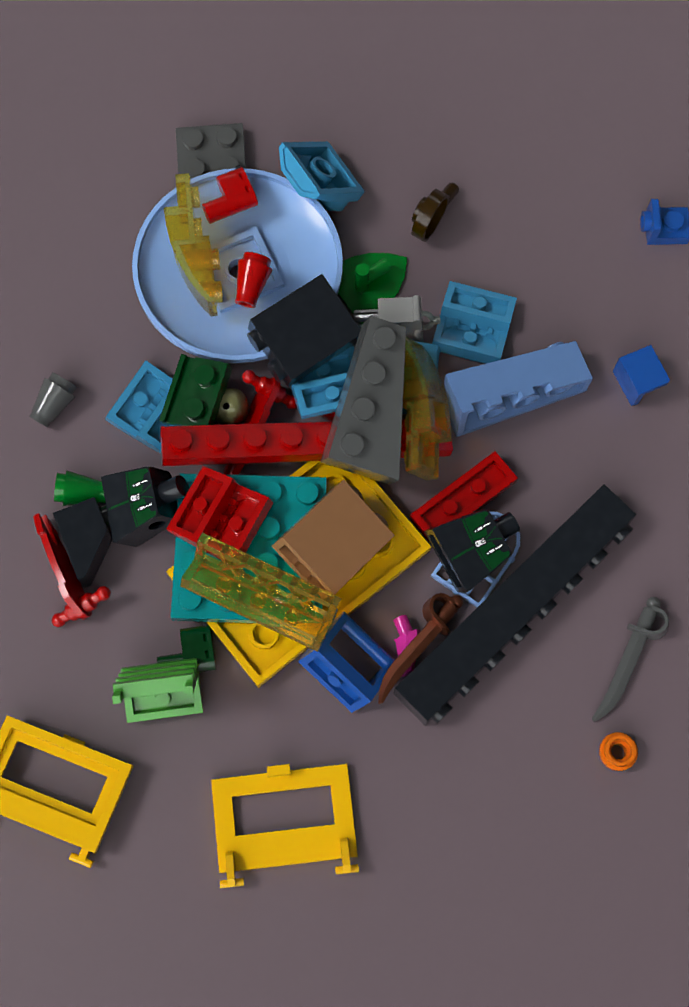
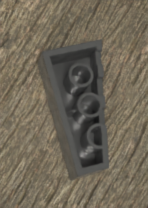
[321,315,406,485]

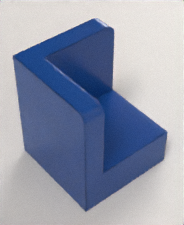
[613,345,670,406]

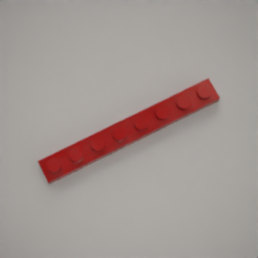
[160,418,453,466]

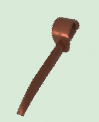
[378,593,464,704]

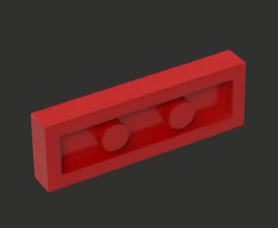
[410,451,518,543]

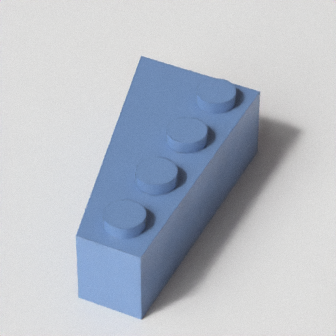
[441,341,593,437]

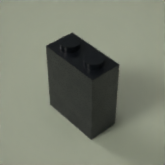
[247,274,361,387]

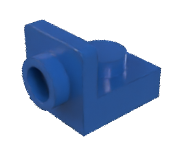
[640,199,689,245]

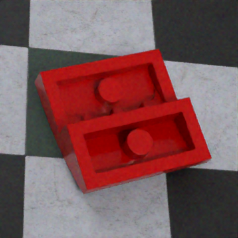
[166,466,273,567]

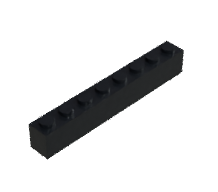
[393,484,637,726]

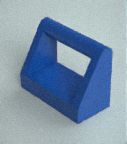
[298,612,394,713]

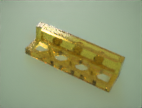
[180,533,342,652]

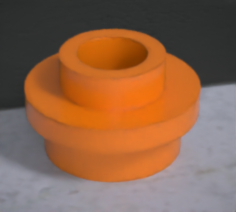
[599,732,638,771]

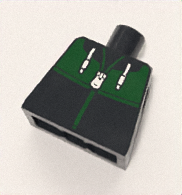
[101,467,189,547]
[424,509,520,592]

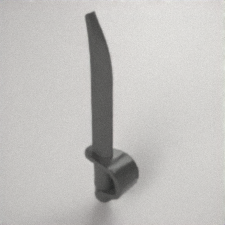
[592,597,669,722]

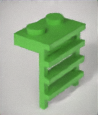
[112,658,204,723]

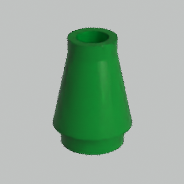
[54,470,106,506]

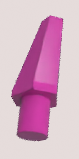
[393,615,420,677]

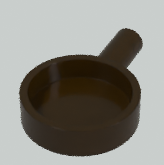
[411,183,459,242]

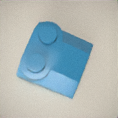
[279,141,365,211]

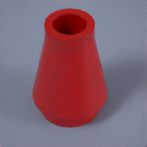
[235,252,273,308]

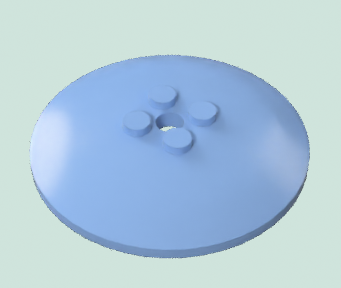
[132,168,343,363]

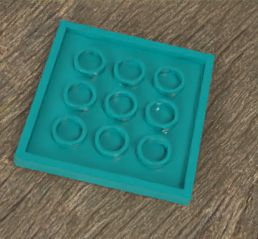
[171,473,327,625]

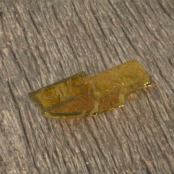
[164,173,223,317]
[403,337,451,481]

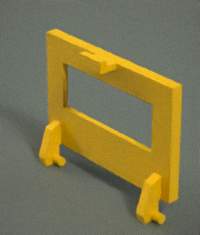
[0,715,134,868]
[211,764,359,888]

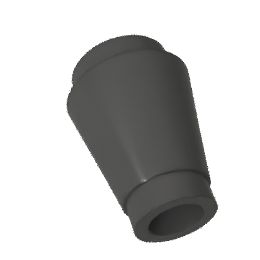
[29,372,77,428]

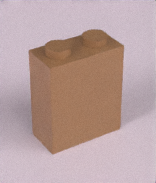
[272,480,395,602]

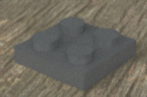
[176,123,246,185]

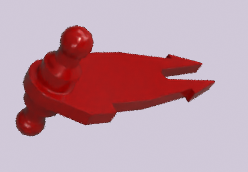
[223,370,297,475]
[33,513,111,627]

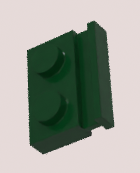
[159,354,233,426]

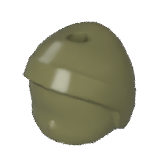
[216,388,249,425]

